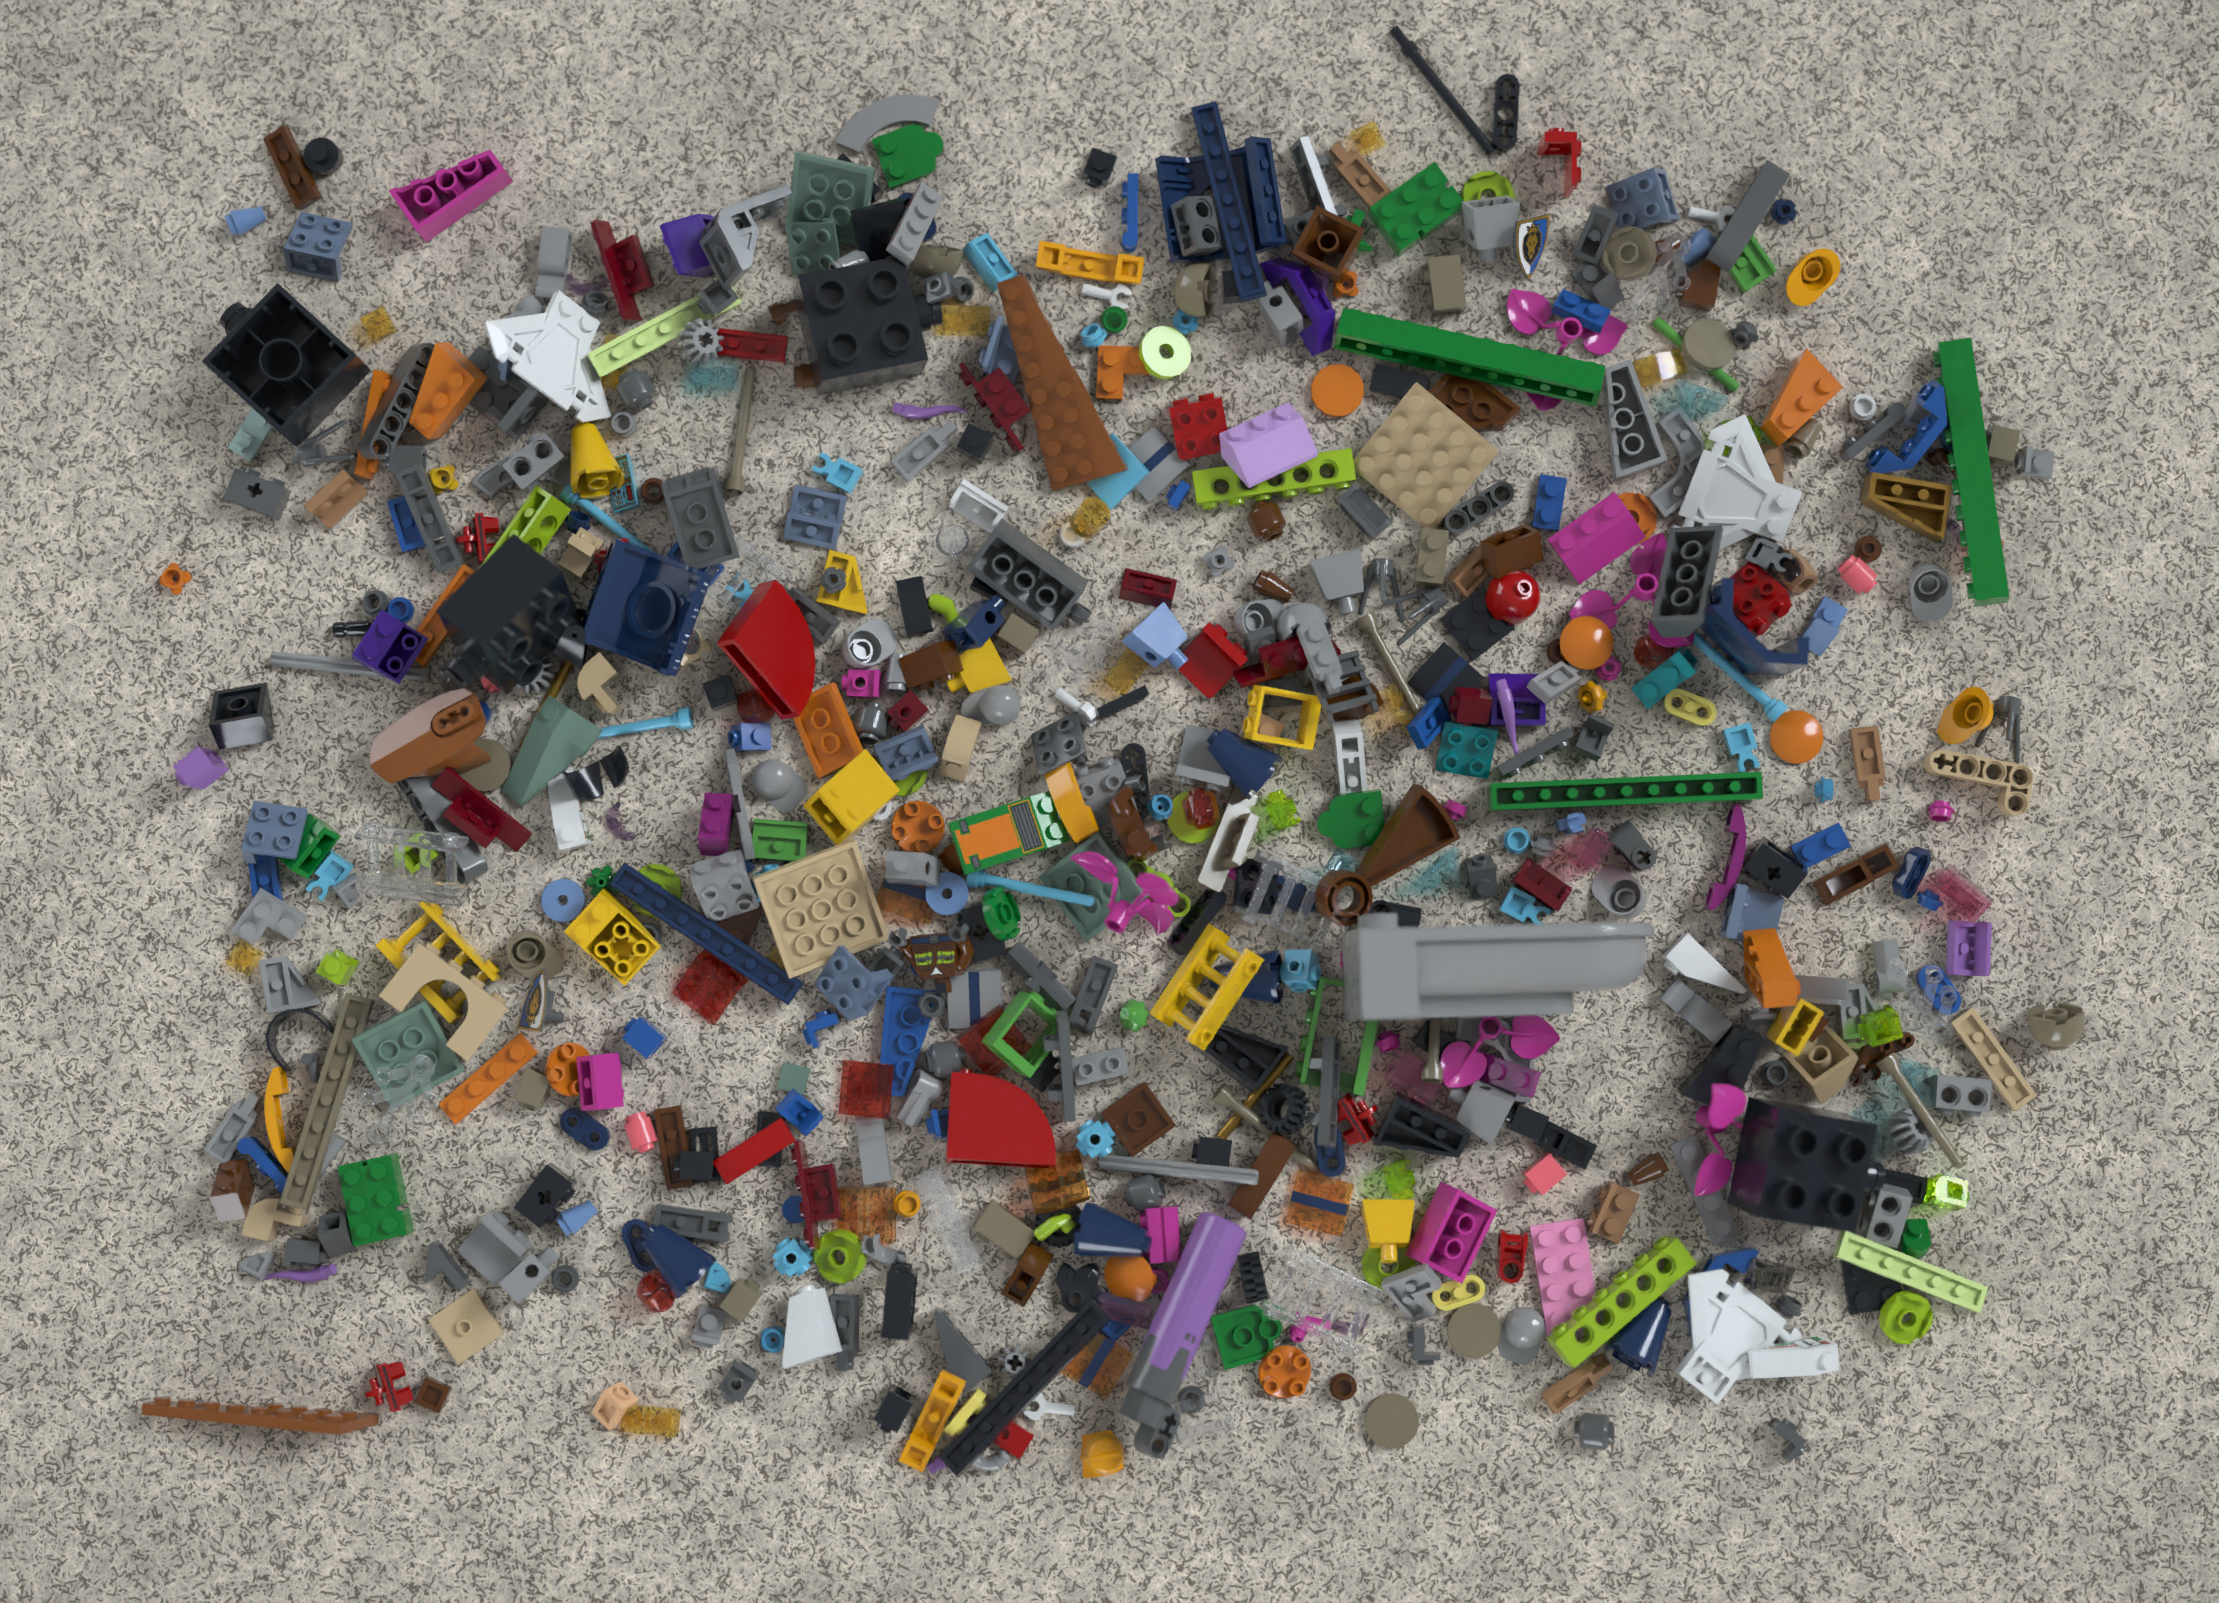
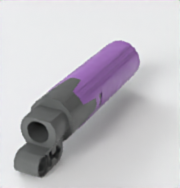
[1119,1212,1247,1459]

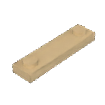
[1948,1007,2037,1111]

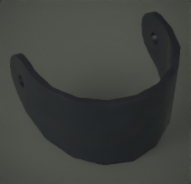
[552,608,588,670]
[562,745,629,801]
[265,1008,335,1072]

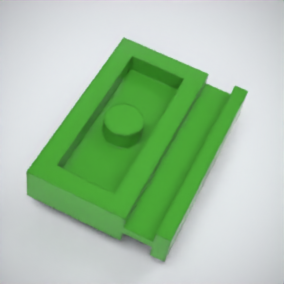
[1729,235,1777,294]
[752,819,809,861]

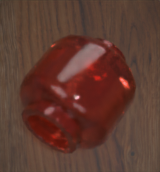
[1633,633,1676,669]
[737,688,776,723]
[1182,788,1220,830]
[636,1272,676,1313]

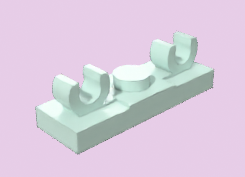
[228,408,273,461]

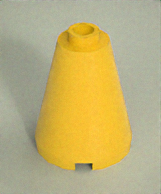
[570,422,624,499]

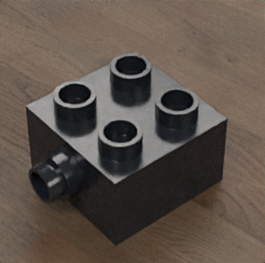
[793,257,943,396]
[202,283,371,447]
[436,533,582,695]
[1727,1097,1885,1233]

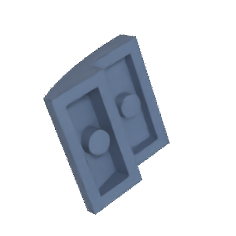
[783,484,848,550]

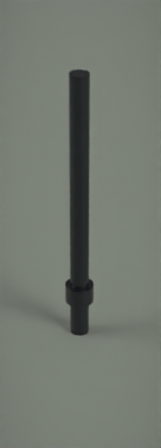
[1389,25,1496,156]

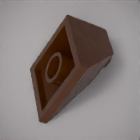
[1292,206,1365,284]

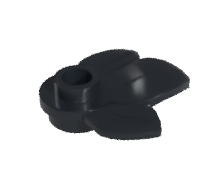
[1057,1263,1108,1313]

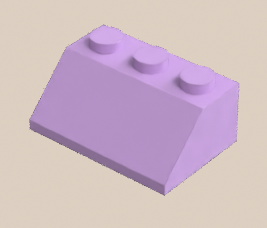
[1219,402,1318,488]

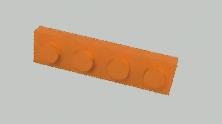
[354,369,393,480]
[415,564,475,667]
[438,1033,539,1125]

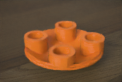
[1560,616,1613,670]
[1770,710,1824,764]
[891,801,945,853]
[546,1042,590,1097]
[1104,1257,1157,1304]
[1258,1345,1311,1398]

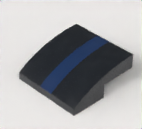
[1407,642,1484,716]

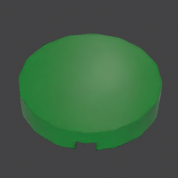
[982,887,1021,941]

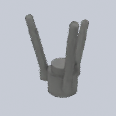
[299,419,357,467]
[1358,558,1405,623]
[1382,586,1447,646]
[1975,696,2022,764]

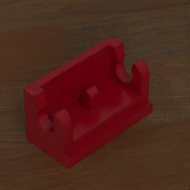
[1511,857,1572,912]

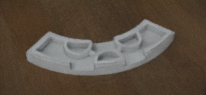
[835,94,940,154]
[470,453,570,500]
[724,748,755,860]

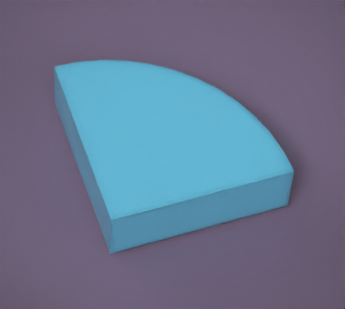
[703,1262,731,1294]

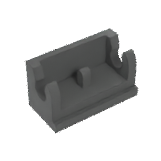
[1336,482,1393,542]

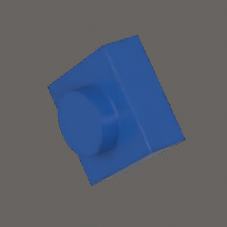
[1166,480,1191,512]

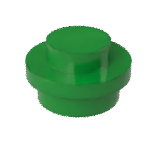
[1101,306,1128,333]

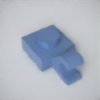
[1554,812,1587,835]

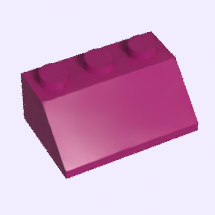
[1548,492,1646,585]
[1405,1182,1498,1284]

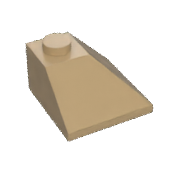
[1782,1024,1858,1104]

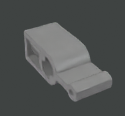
[535,226,573,299]
[1659,978,1733,1045]
[855,1113,893,1188]

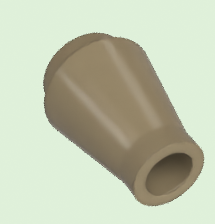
[1786,418,1823,458]

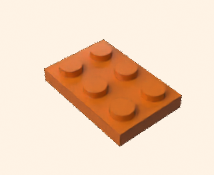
[793,683,864,779]

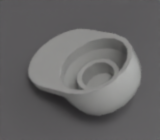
[1908,563,1953,621]
[1234,599,1286,640]
[842,619,897,670]
[961,685,1021,725]
[752,759,808,812]
[1591,865,1647,919]
[1498,1307,1546,1365]

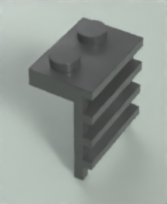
[1300,650,1379,725]

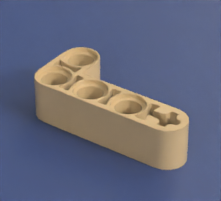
[1923,750,2034,817]

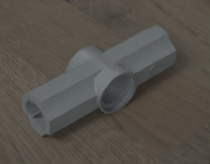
[1004,942,1076,1011]

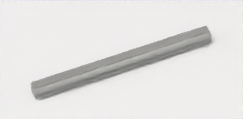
[270,652,431,681]
[1099,1155,1259,1185]

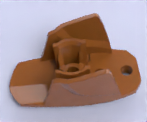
[370,688,491,784]

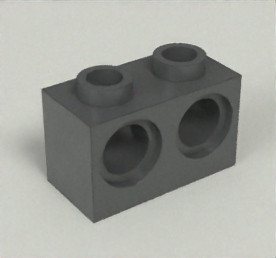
[1171,195,1223,257]

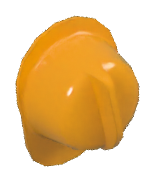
[1786,248,1840,306]
[1937,686,1994,744]
[1080,1430,1124,1478]

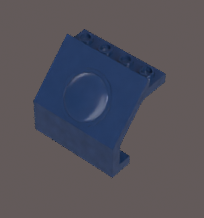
[1155,136,1287,266]
[576,537,713,677]
[1699,578,1809,676]

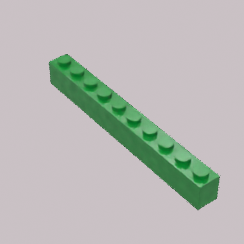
[1334,308,1606,407]
[1933,337,2009,607]
[1487,772,1763,812]

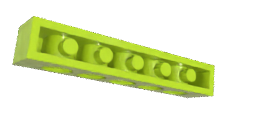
[1191,448,1356,510]
[482,485,571,564]
[1547,1236,1697,1368]

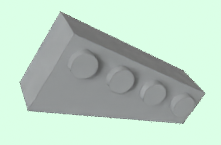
[1603,359,1668,482]

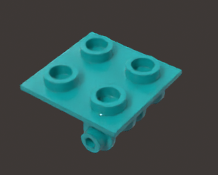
[1435,721,1498,779]

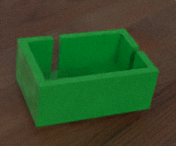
[1367,162,1464,257]
[337,1153,414,1247]

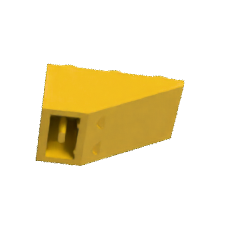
[803,749,901,845]
[564,887,661,986]

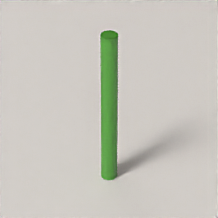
[1652,316,1740,393]

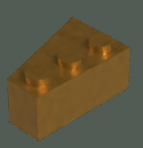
[1860,472,1952,543]

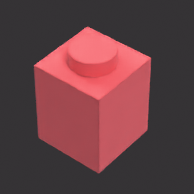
[1522,1152,1567,1195]

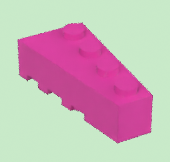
[388,150,514,242]

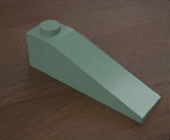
[502,695,602,806]

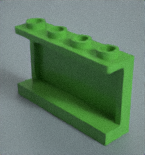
[1294,977,1378,1096]

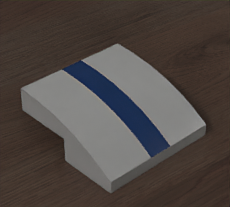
[1129,425,1191,503]
[947,969,1002,1029]

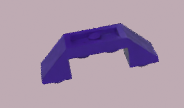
[1260,257,1335,357]

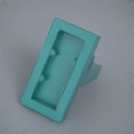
[1631,646,1702,709]

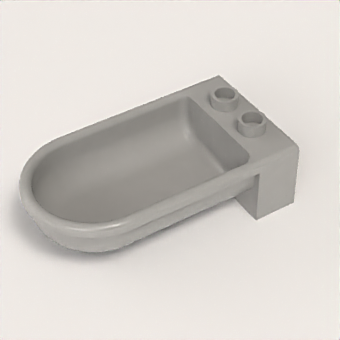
[1342,913,1655,1020]

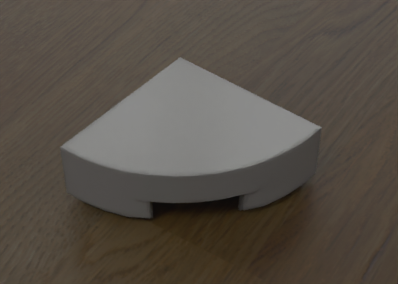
[333,872,361,910]
[238,1252,276,1281]

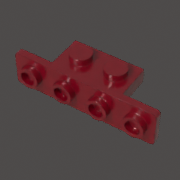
[590,219,655,322]
[958,361,1031,454]
[1233,636,1341,688]
[432,767,532,852]
[791,1140,843,1250]

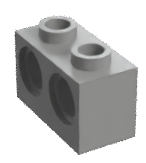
[502,432,569,494]
[1072,1046,1130,1086]
[1929,1074,1992,1117]
[1859,1184,1912,1248]

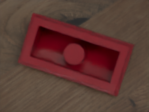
[1118,568,1177,610]

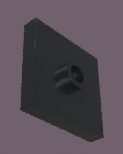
[850,197,905,261]

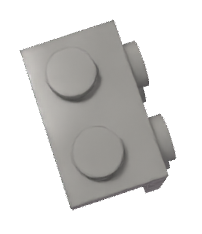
[1175,725,1230,792]
[1073,756,1137,828]
[689,849,759,922]
[458,1210,533,1285]

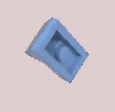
[1801,596,1848,656]

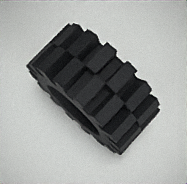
[1259,1083,1310,1135]
[1035,1197,1081,1248]
[1237,1251,1268,1304]

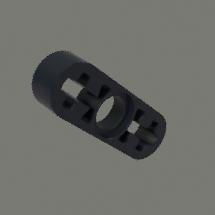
[1492,74,1520,152]
[1121,743,1150,820]
[1167,888,1227,955]

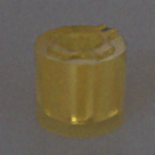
[1070,497,1110,539]

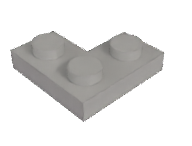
[230,888,307,946]
[1381,1263,1442,1323]

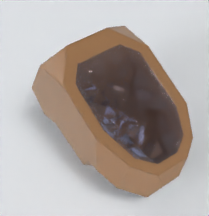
[1775,549,1818,594]

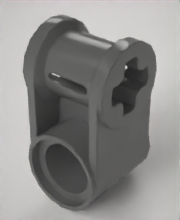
[1606,820,1656,871]

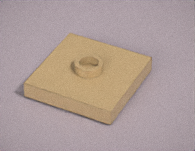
[428,1288,505,1365]

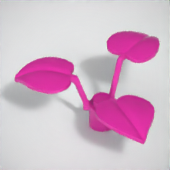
[1507,289,1628,411]
[1569,533,1695,647]
[1070,852,1179,935]
[1440,1015,1560,1088]
[1694,1084,1746,1197]

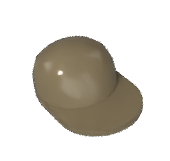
[505,930,563,981]

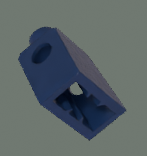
[941,595,1005,652]

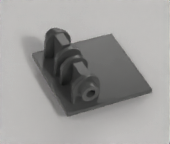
[1031,711,1088,776]

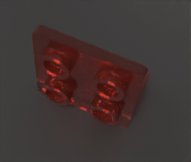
[672,949,750,1025]

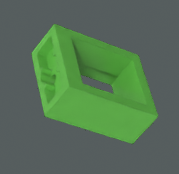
[981,990,1057,1078]

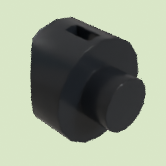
[303,137,343,177]

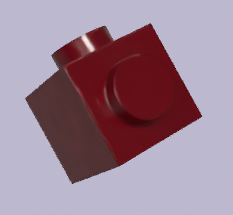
[1449,687,1493,726]
[887,690,930,732]

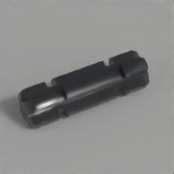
[332,620,374,638]

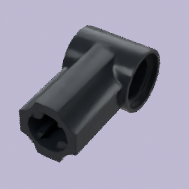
[1368,900,1422,928]

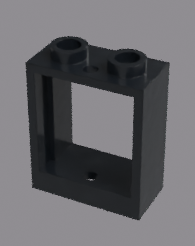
[881,1262,918,1340]

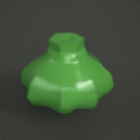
[1118,999,1149,1033]

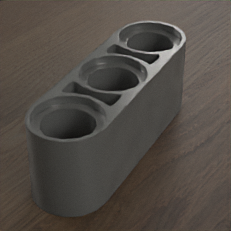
[1443,481,1515,536]

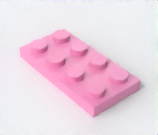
[1529,1218,1600,1335]

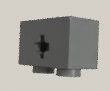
[223,467,291,521]

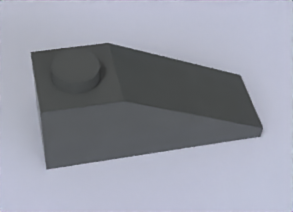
[933,1307,993,1393]

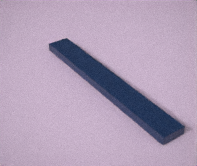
[1191,101,1267,303]
[609,862,804,1005]

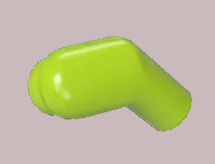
[927,594,958,624]
[1034,1214,1076,1241]

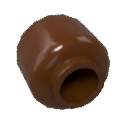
[1247,500,1286,542]

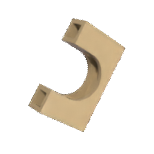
[379,942,509,1061]

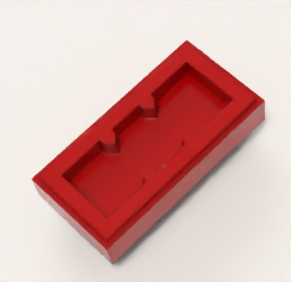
[993,1422,1034,1459]

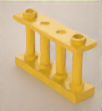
[375,900,502,1023]
[1149,923,1264,1051]

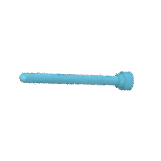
[560,483,656,553]
[1693,631,1788,722]
[597,707,694,739]
[966,870,1094,906]

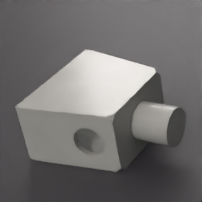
[1462,195,1520,262]
[1258,281,1304,348]
[1309,548,1364,615]
[885,851,941,887]
[1447,1080,1517,1145]
[498,1246,560,1304]

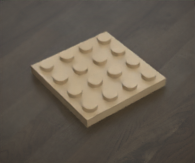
[1353,382,1499,529]
[752,839,889,979]

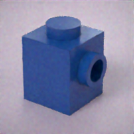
[622,1017,668,1059]

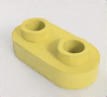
[1663,688,1717,726]
[1431,1274,1485,1311]
[943,1388,987,1437]

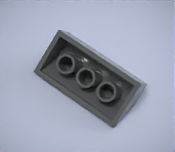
[966,518,1088,632]
[1651,525,1723,638]

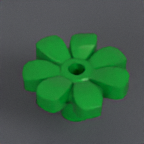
[586,866,619,897]

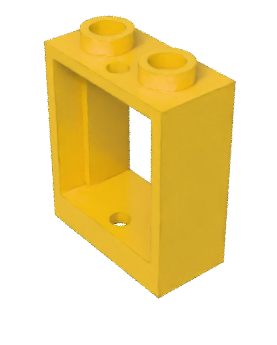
[1242,685,1321,750]

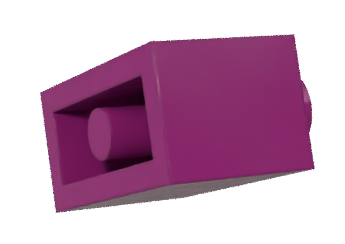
[698,793,734,856]

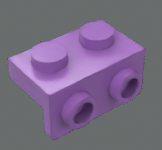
[1946,920,1992,976]

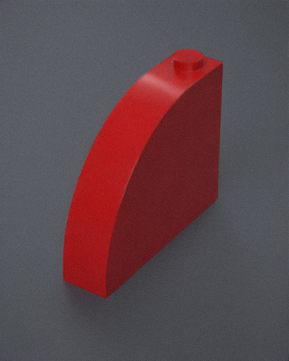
[717,580,815,720]
[945,1068,1056,1169]

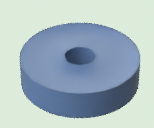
[925,872,969,915]
[541,879,586,922]

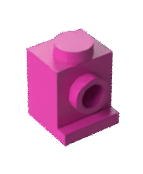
[842,669,882,699]

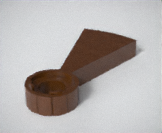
[1315,784,1460,926]

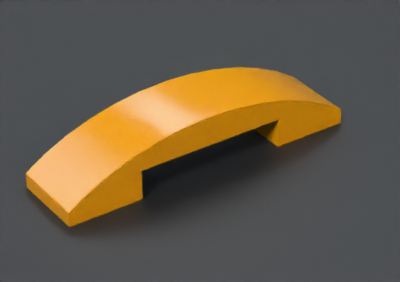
[1035,240,1145,285]
[1045,761,1099,843]
[264,1067,297,1173]
[898,1370,966,1472]

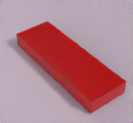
[716,328,788,363]
[713,1118,796,1185]

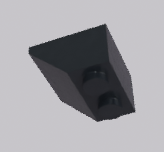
[209,682,274,750]

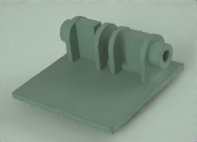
[785,218,840,275]

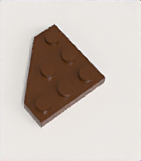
[1429,374,1521,432]

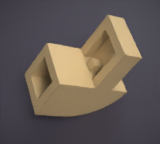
[558,527,604,580]
[577,652,621,716]
[939,714,982,782]
[241,1196,309,1242]

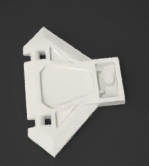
[484,290,612,423]
[1673,414,1802,550]
[1675,1269,1802,1405]

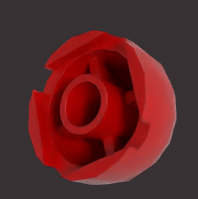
[1485,570,1541,625]

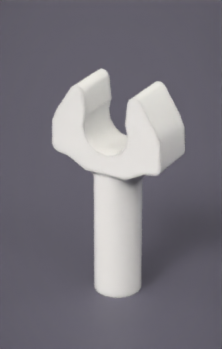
[1688,205,1735,233]
[1082,283,1132,311]
[1054,687,1099,728]
[1024,1392,1075,1421]

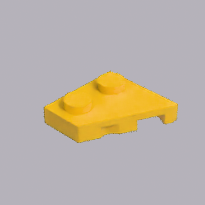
[816,550,868,615]

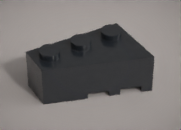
[1678,1023,1764,1105]
[1188,1024,1289,1093]
[1373,1091,1471,1158]

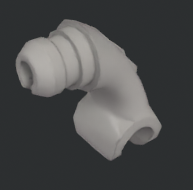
[861,1234,906,1266]
[972,1450,1011,1471]

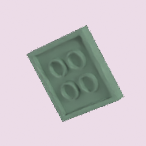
[785,150,876,247]
[1039,830,1149,942]
[351,999,465,1109]

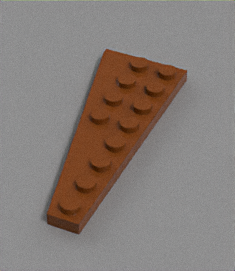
[997,275,1128,491]
[141,1396,379,1435]

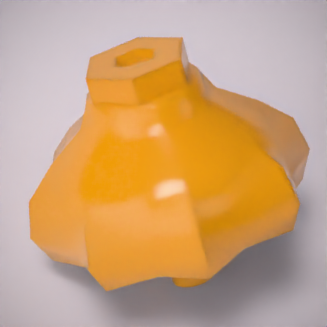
[1577,681,1607,714]

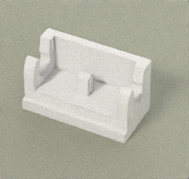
[949,479,1009,533]

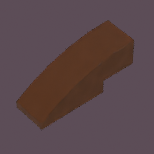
[1813,841,1900,906]
[1228,1132,1297,1219]

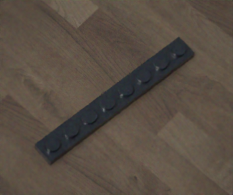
[938,1299,1112,1477]

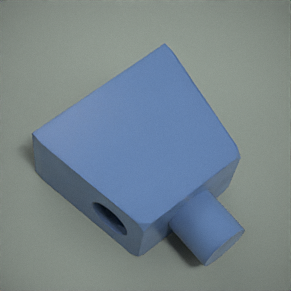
[1122,602,1188,670]

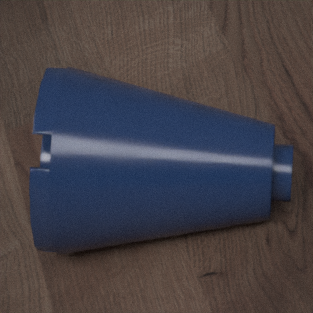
[1206,728,1283,800]
[1209,949,1284,1004]
[1074,1202,1152,1257]
[642,1224,717,1299]
[1605,1297,1672,1375]

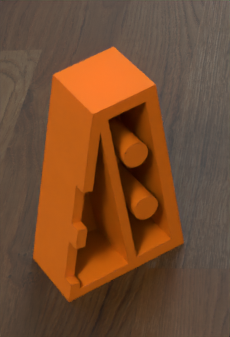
[409,342,488,440]
[1760,348,1843,447]
[1743,928,1801,1008]

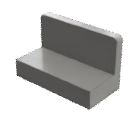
[1795,975,1849,1006]

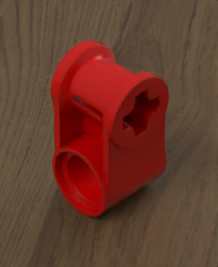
[1496,1229,1528,1283]

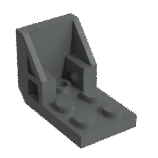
[699,184,793,290]
[468,345,550,442]
[661,465,740,569]

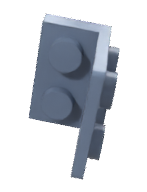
[1606,167,1680,229]
[283,212,352,282]
[979,315,1020,386]
[241,801,308,864]
[1719,884,1784,943]
[814,945,894,1021]

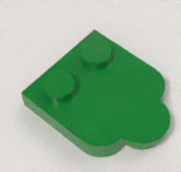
[872,124,944,190]
[1317,789,1385,849]
[1210,1305,1282,1370]

